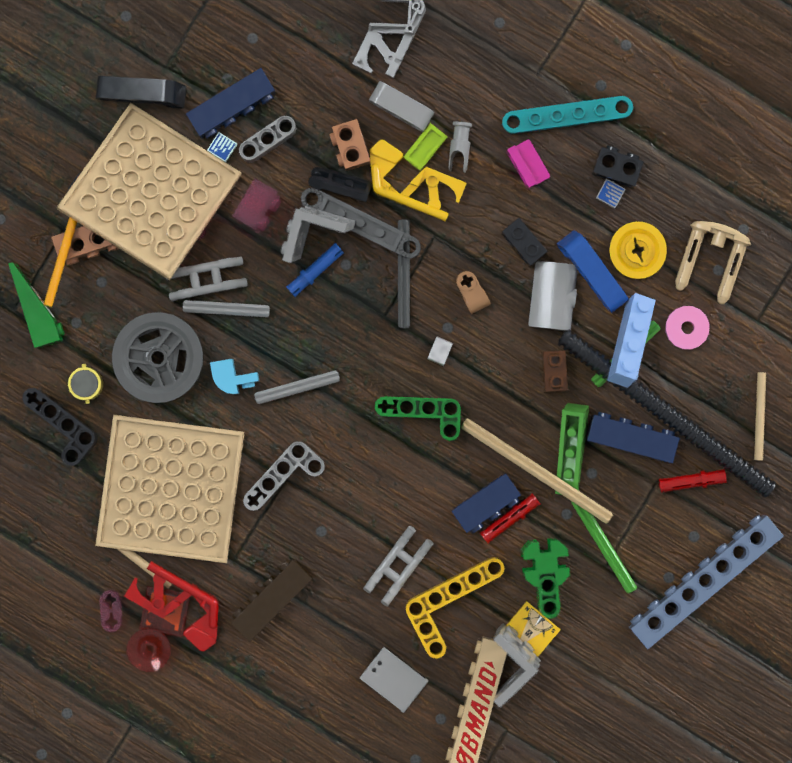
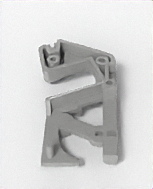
[352,0,426,78]

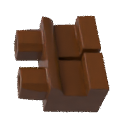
[541,350,568,393]

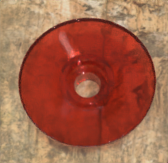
[126,628,171,672]

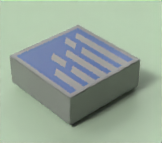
[595,179,625,209]

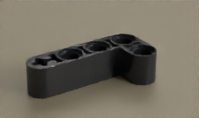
[95,76,187,109]
[22,388,98,466]

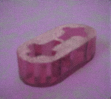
[100,590,122,632]

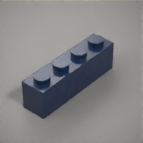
[186,68,276,139]
[586,412,680,463]

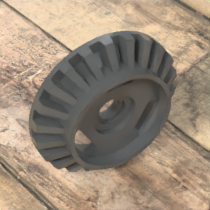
[112,312,203,403]

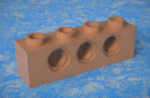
[51,226,119,266]

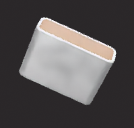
[428,336,453,366]

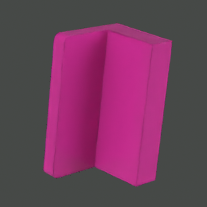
[506,139,550,190]

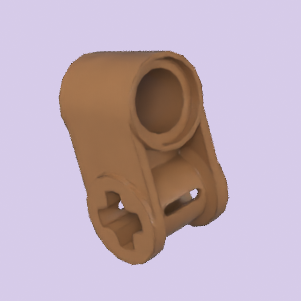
[456,271,491,315]

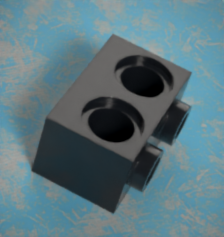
[591,146,644,189]
[501,218,547,267]

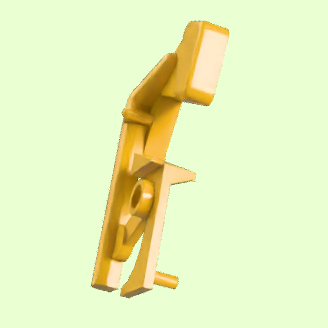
[370,140,467,222]

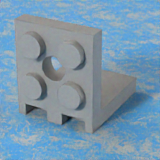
[281,206,356,263]
[493,623,541,707]

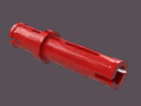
[659,469,727,493]
[480,493,541,544]

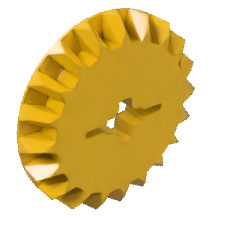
[609,222,667,279]

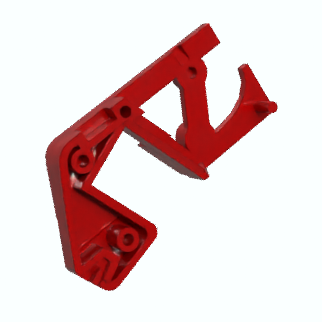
[124,561,219,652]

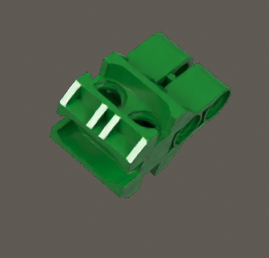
[520,538,570,618]

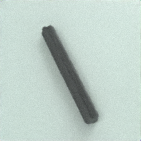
[398,219,410,328]

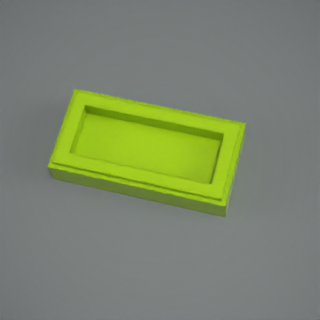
[403,123,448,171]

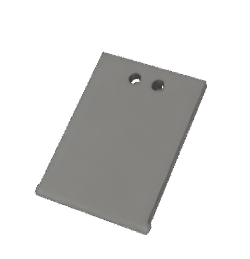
[359,647,429,713]

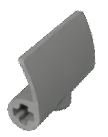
[528,261,577,331]

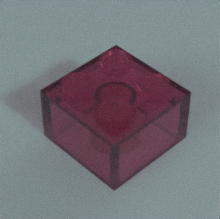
[232,178,281,233]

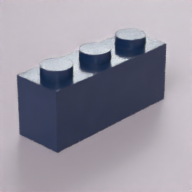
[451,473,521,534]

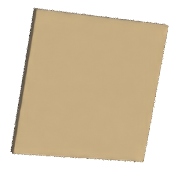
[57,103,242,280]
[95,415,245,563]

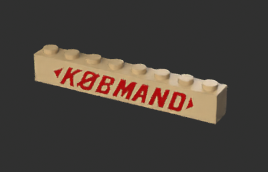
[445,636,507,763]

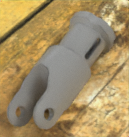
[448,121,472,173]

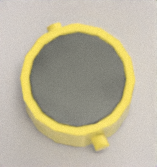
[68,364,104,404]

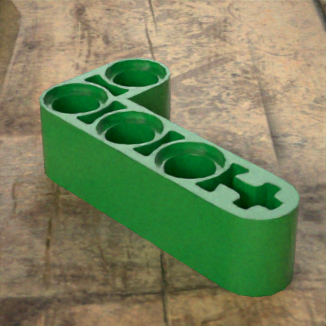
[375,396,461,441]

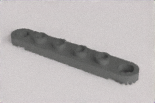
[301,188,421,259]

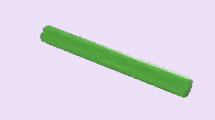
[571,501,637,593]

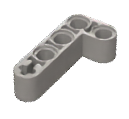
[243,441,325,511]

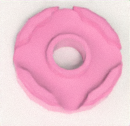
[665,306,709,350]

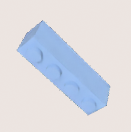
[607,293,656,388]

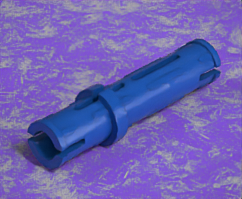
[286,243,344,297]

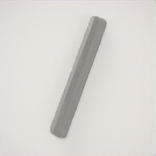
[183,300,270,317]
[254,370,340,404]

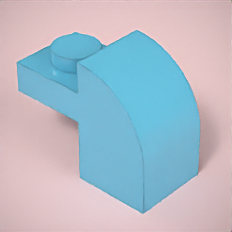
[210,359,260,394]

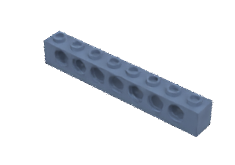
[629,515,784,649]

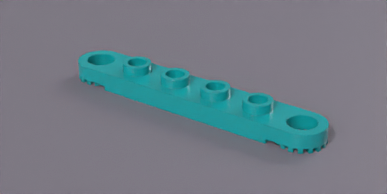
[502,96,633,134]

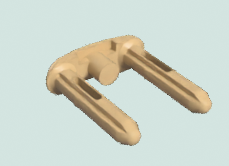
[675,221,751,304]

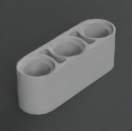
[368,81,434,132]
[239,116,296,163]

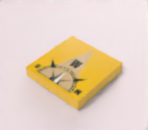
[506,601,561,657]

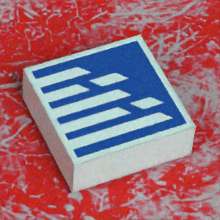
[207,132,238,162]

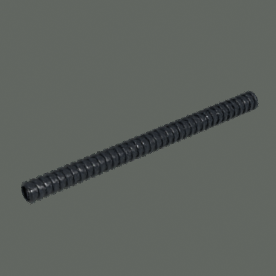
[558,329,776,498]

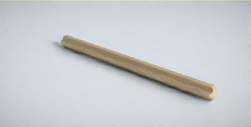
[461,418,613,523]

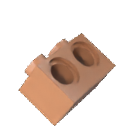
[329,119,371,171]

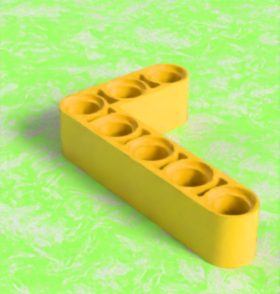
[406,557,504,659]

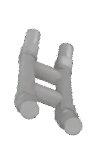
[166,257,247,301]
[363,526,434,606]

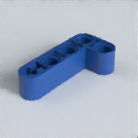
[556,230,629,313]

